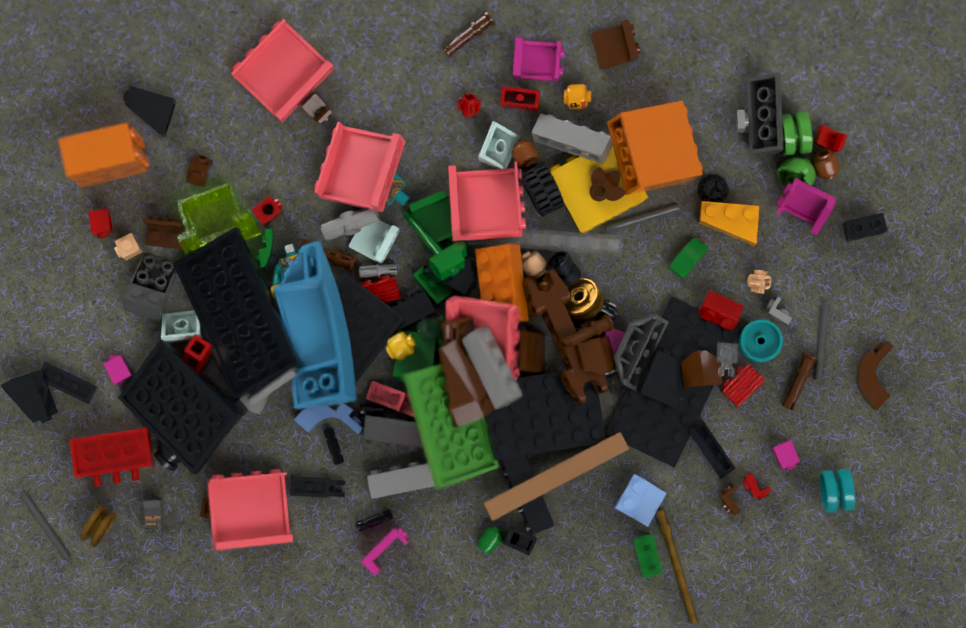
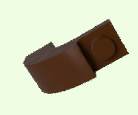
[856,341,894,410]

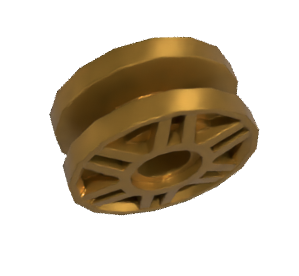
[564,278,604,322]
[79,504,117,548]

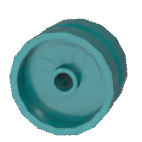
[738,319,783,363]
[820,468,855,513]

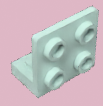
[349,221,400,264]

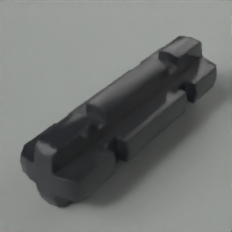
[323,428,344,465]
[356,509,393,532]

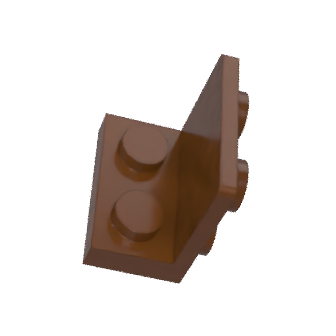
[143,216,187,250]

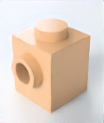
[114,233,143,261]

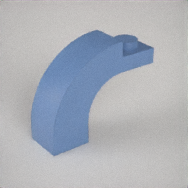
[294,404,364,434]

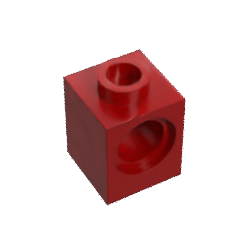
[251,196,283,227]
[88,208,113,238]

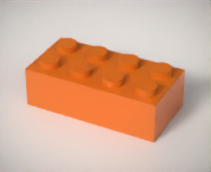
[475,244,529,322]

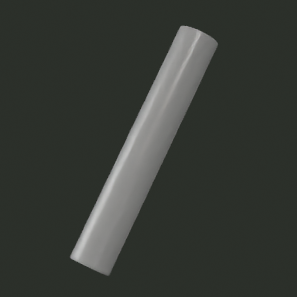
[248,368,298,405]

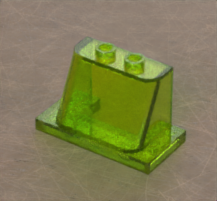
[177,182,261,255]

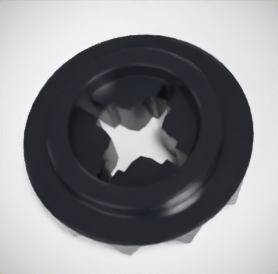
[698,174,728,203]

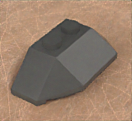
[614,314,668,391]

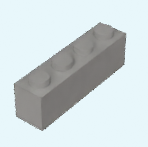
[531,113,612,165]
[462,326,523,409]
[367,461,434,499]

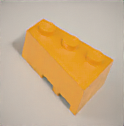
[698,201,759,246]

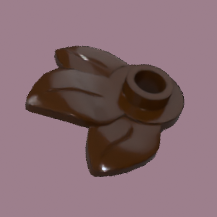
[589,167,626,202]

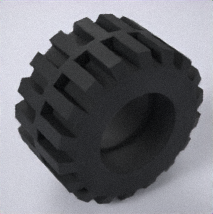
[522,164,564,217]

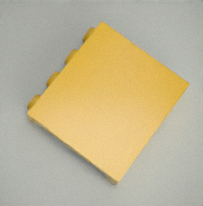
[549,140,649,235]

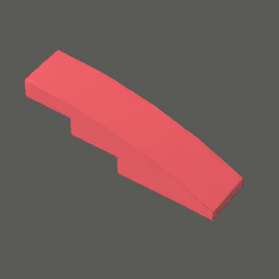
[365,381,415,417]

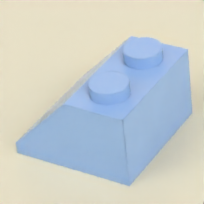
[614,474,667,527]

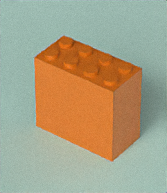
[607,101,703,196]
[58,123,150,187]

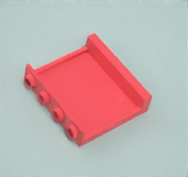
[231,19,334,123]
[314,122,406,212]
[448,162,526,241]
[446,296,520,380]
[207,469,293,550]

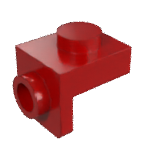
[813,125,847,152]
[742,473,772,500]

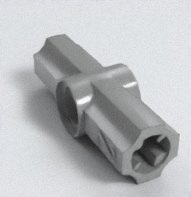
[321,208,380,241]

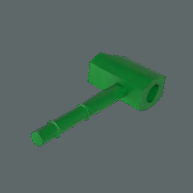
[403,211,467,281]

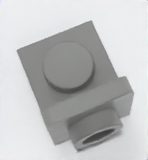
[735,110,749,133]
[766,297,792,326]

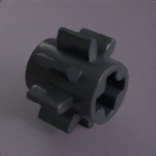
[595,299,618,321]

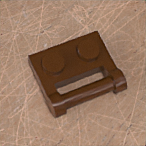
[441,316,473,356]

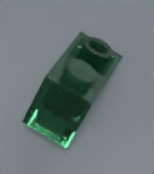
[418,318,446,340]

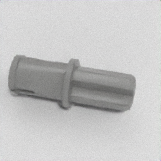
[359,263,397,278]

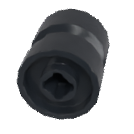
[546,251,581,287]

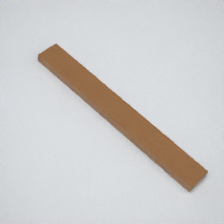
[483,432,629,521]

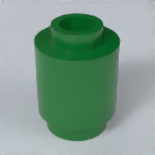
[477,525,504,555]

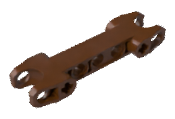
[523,269,608,405]

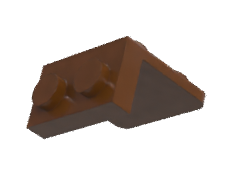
[591,19,640,69]

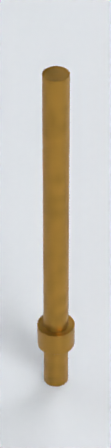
[656,510,697,623]

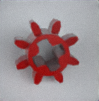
[458,94,481,117]

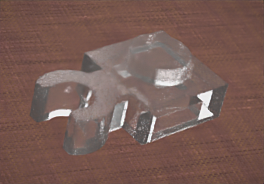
[716,343,738,377]

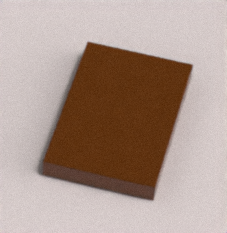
[520,331,545,373]

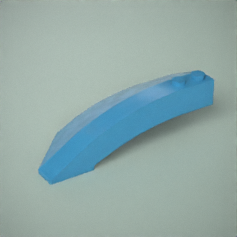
[273,241,356,409]

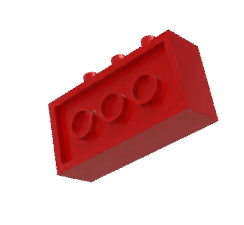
[69,428,155,487]

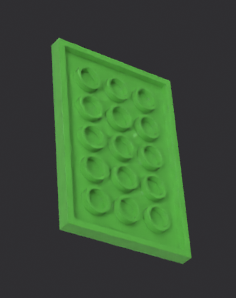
[404,356,499,489]

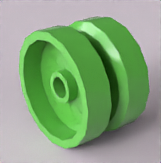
[781,111,812,156]

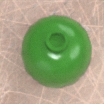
[776,157,816,186]

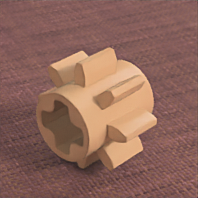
[747,270,771,294]

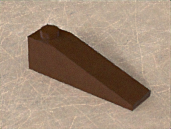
[439,340,495,427]

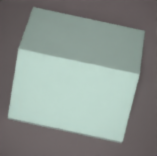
[478,121,520,169]
[161,310,204,343]

